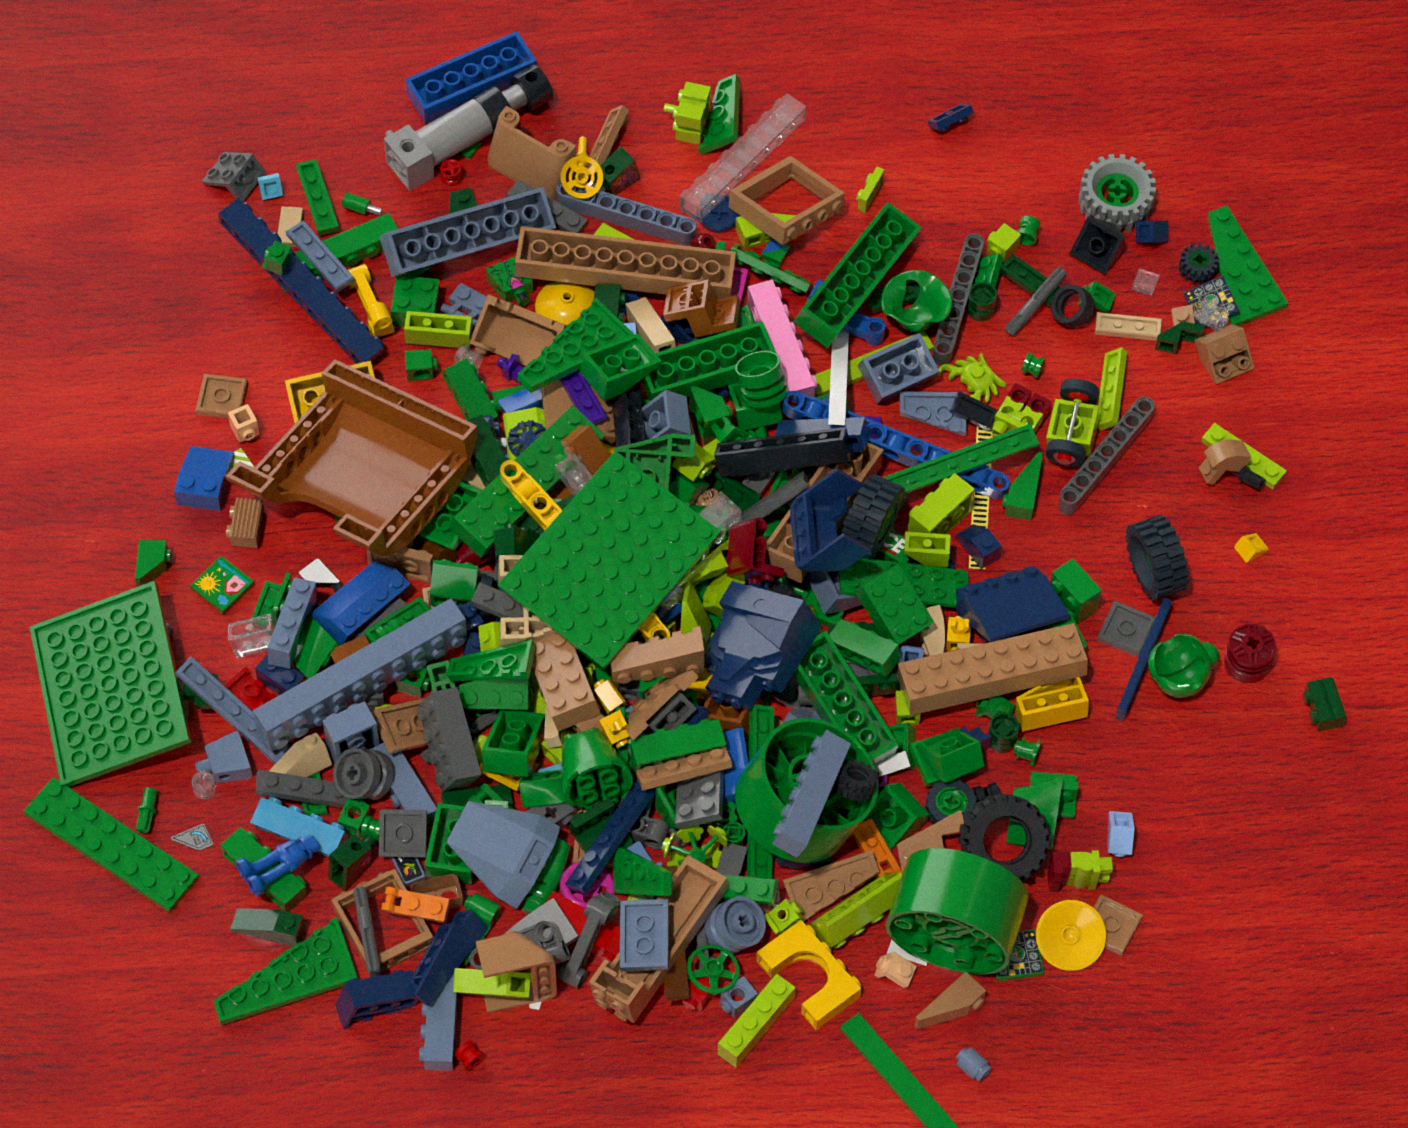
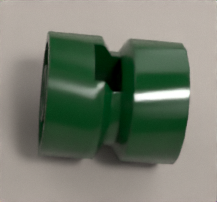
[967,282,997,322]
[988,712,1019,753]

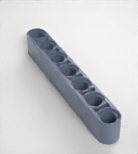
[557,181,696,245]

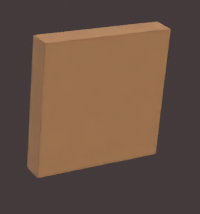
[195,374,248,419]
[1093,894,1143,956]

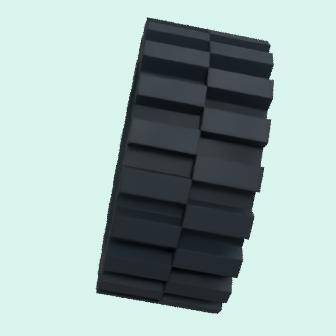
[841,473,905,559]
[1125,515,1189,600]

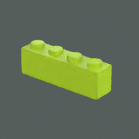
[717,974,795,1068]

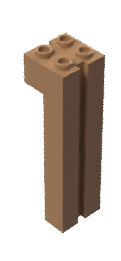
[589,855,729,1023]

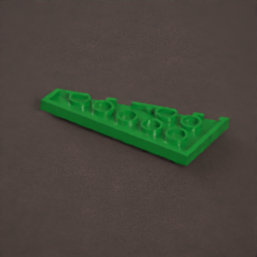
[1207,205,1288,327]
[518,298,635,393]
[213,916,357,1025]

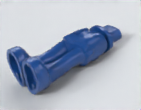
[235,835,320,897]

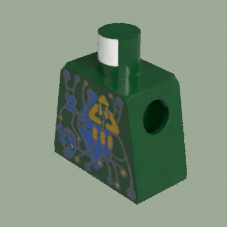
[591,146,640,195]

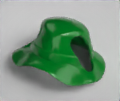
[881,270,952,333]

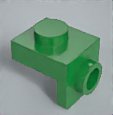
[975,695,1015,719]

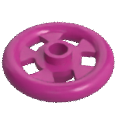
[560,862,615,908]

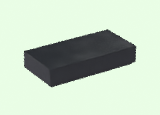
[950,391,998,431]

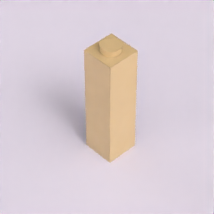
[626,297,676,353]

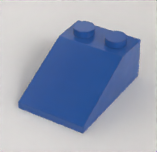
[174,446,234,511]

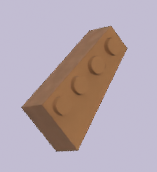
[610,626,704,684]

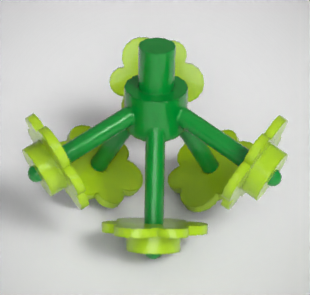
[661,825,728,868]

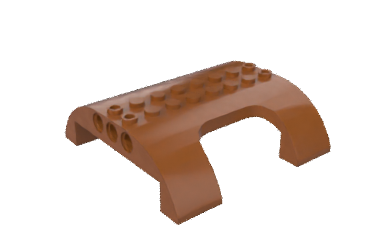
[226,359,478,556]

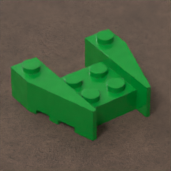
[614,433,695,507]

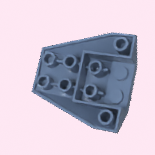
[446,801,560,909]

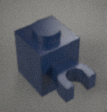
[457,601,484,642]

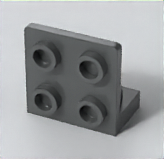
[202,152,266,202]

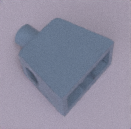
[194,731,253,783]

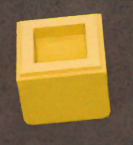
[1234,533,1269,563]

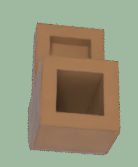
[1198,439,1251,485]

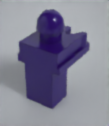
[497,353,524,385]

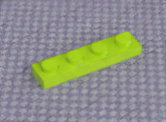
[1098,347,1127,431]
[1201,423,1287,489]

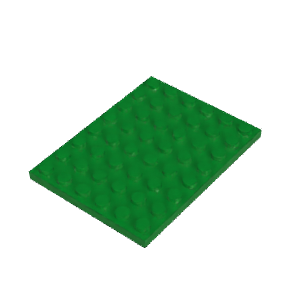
[498,450,721,670]
[30,581,192,787]

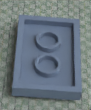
[620,899,669,971]

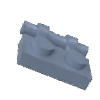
[440,283,487,329]

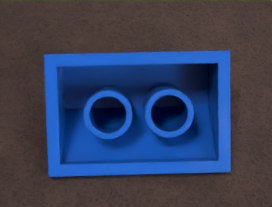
[723,728,748,806]

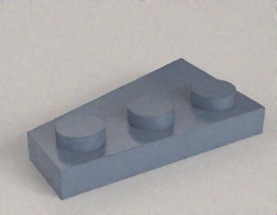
[899,392,966,436]

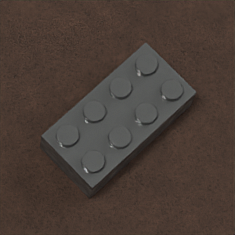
[417,687,482,793]

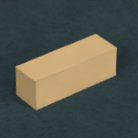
[544,706,563,748]

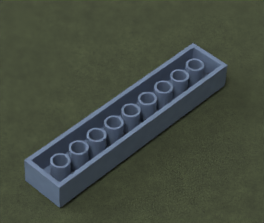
[253,598,467,752]

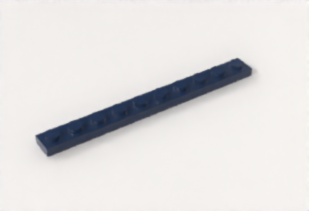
[565,704,710,894]

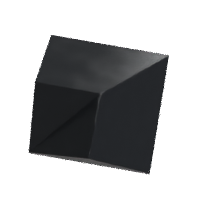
[1069,216,1125,275]

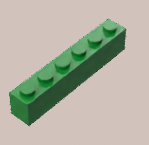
[281,213,398,293]

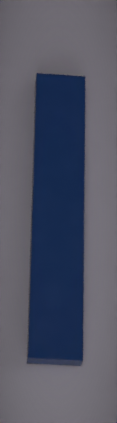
[1115,597,1172,721]

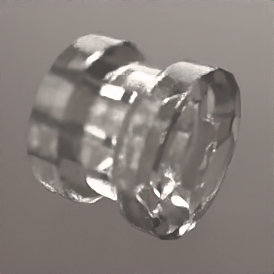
[191,771,216,800]

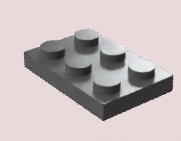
[675,770,724,829]

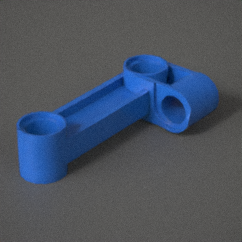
[807,279,886,346]

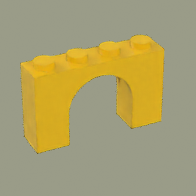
[756,920,861,1030]

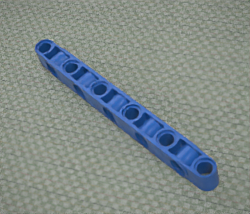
[782,391,1010,499]

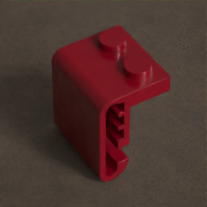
[726,517,784,587]

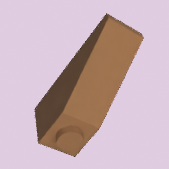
[914,972,986,1029]

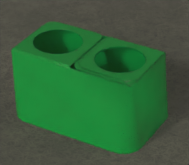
[519,769,567,808]

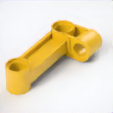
[348,264,394,338]

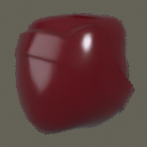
[690,233,715,249]

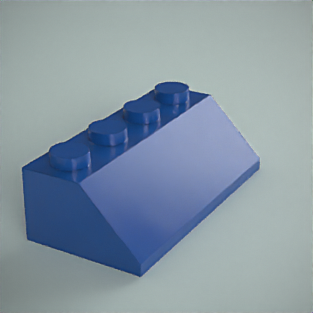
[310,561,410,645]

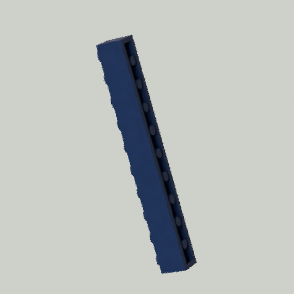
[218,198,384,364]

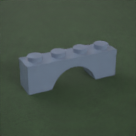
[267,577,317,669]

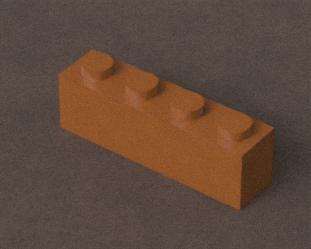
[561,426,610,483]

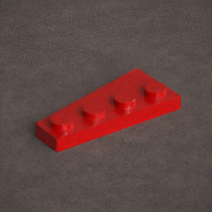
[224,666,299,744]

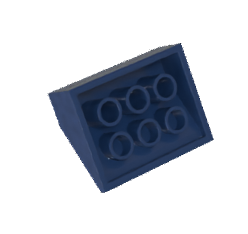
[956,566,1069,642]

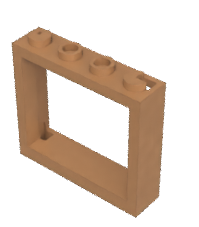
[729,156,845,245]

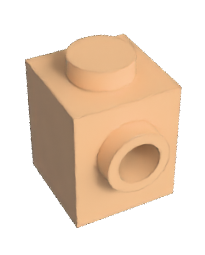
[228,404,259,443]

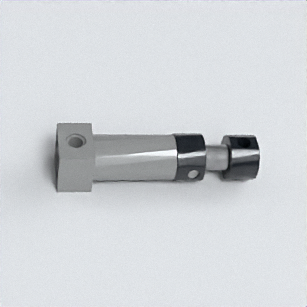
[384,65,554,191]

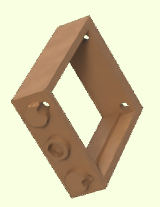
[331,869,433,977]

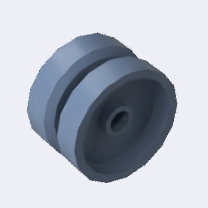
[704,896,766,954]

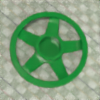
[687,945,739,995]

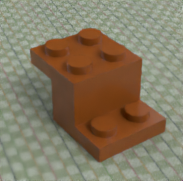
[663,279,740,337]

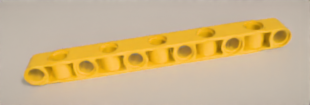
[500,460,671,641]

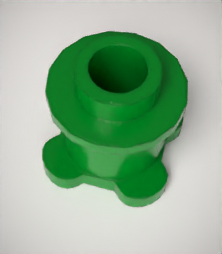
[1013,737,1041,766]
[713,801,738,829]

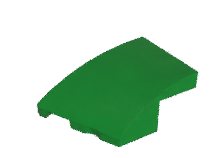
[293,615,339,679]
[1006,777,1063,850]

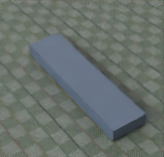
[286,220,354,293]

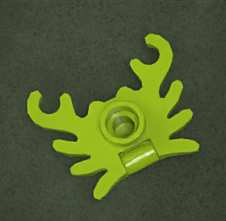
[937,353,1006,403]

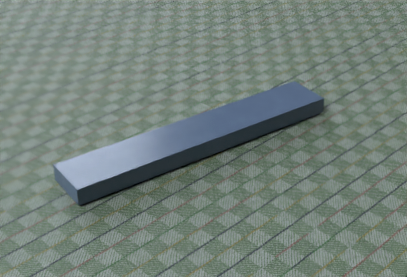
[175,656,291,764]

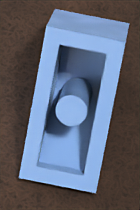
[1107,811,1134,857]

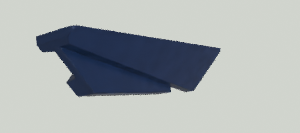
[410,910,488,1005]

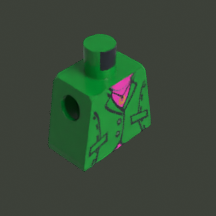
[486,256,533,307]

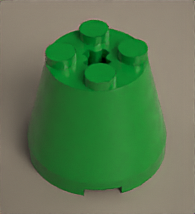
[561,728,633,811]

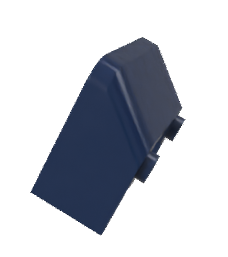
[790,468,870,571]

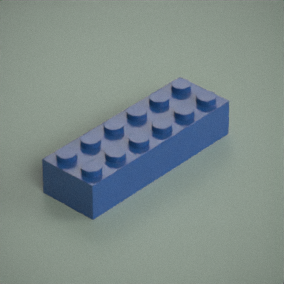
[405,31,537,124]

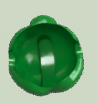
[1148,634,1220,698]

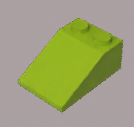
[681,581,714,665]

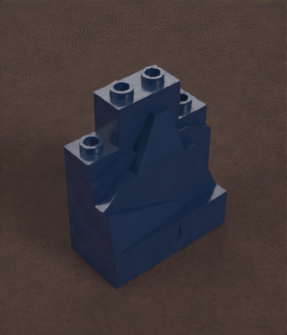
[704,581,822,710]

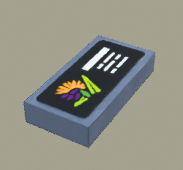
[390,857,426,888]

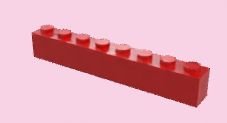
[546,891,712,1012]

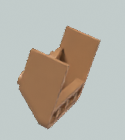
[476,931,557,1014]

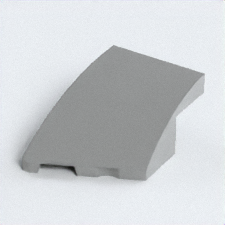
[503,898,579,946]

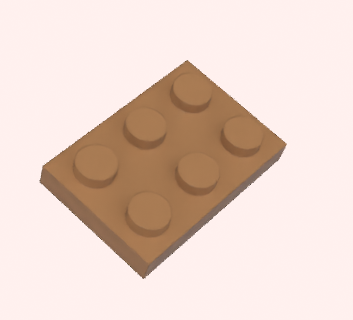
[366,546,433,584]
[371,698,428,754]

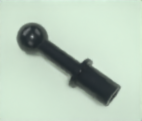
[1227,466,1266,490]

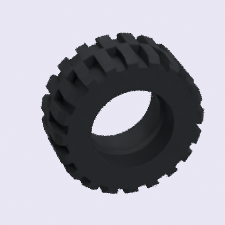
[958,794,1051,880]

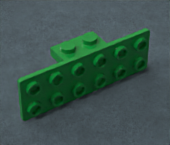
[838,558,969,608]

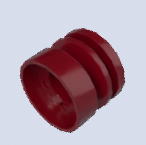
[1224,624,1276,683]

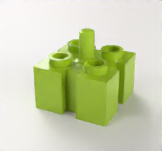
[664,82,711,144]

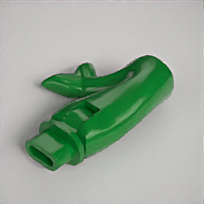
[522,838,571,914]

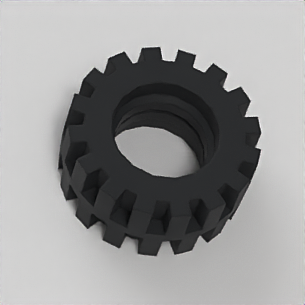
[833,759,878,801]

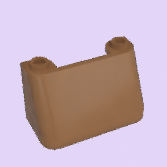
[488,106,576,200]
[469,294,567,366]

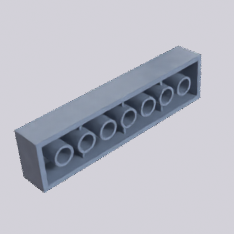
[379,187,556,277]

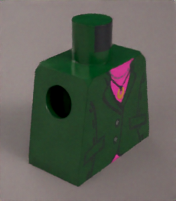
[328,835,377,891]

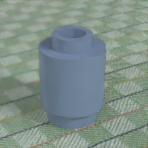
[956,1047,992,1082]

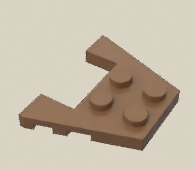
[627,670,699,740]
[897,810,964,873]

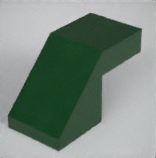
[1155,321,1204,354]

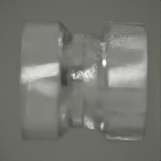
[454,344,484,370]

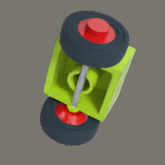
[1046,378,1100,467]

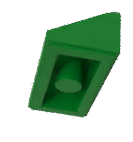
[888,722,916,770]

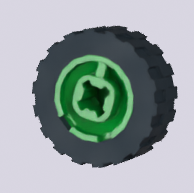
[925,779,977,825]

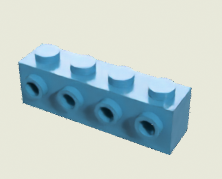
[250,797,350,857]

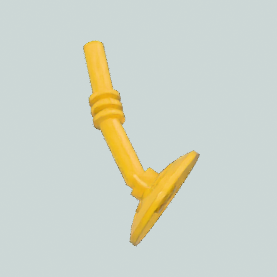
[560,136,603,199]

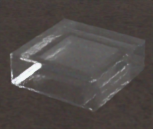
[1132,268,1160,296]

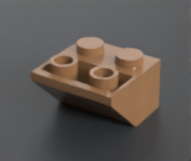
[1194,324,1254,384]

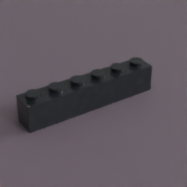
[714,427,852,477]

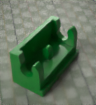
[711,417,758,443]

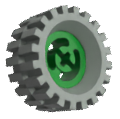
[1078,154,1156,233]

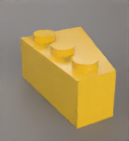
[1015,677,1089,732]

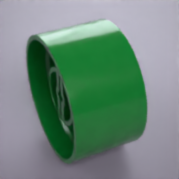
[735,718,878,863]
[886,848,1029,975]

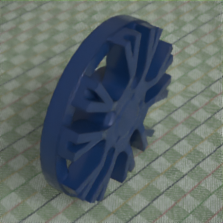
[507,420,546,457]

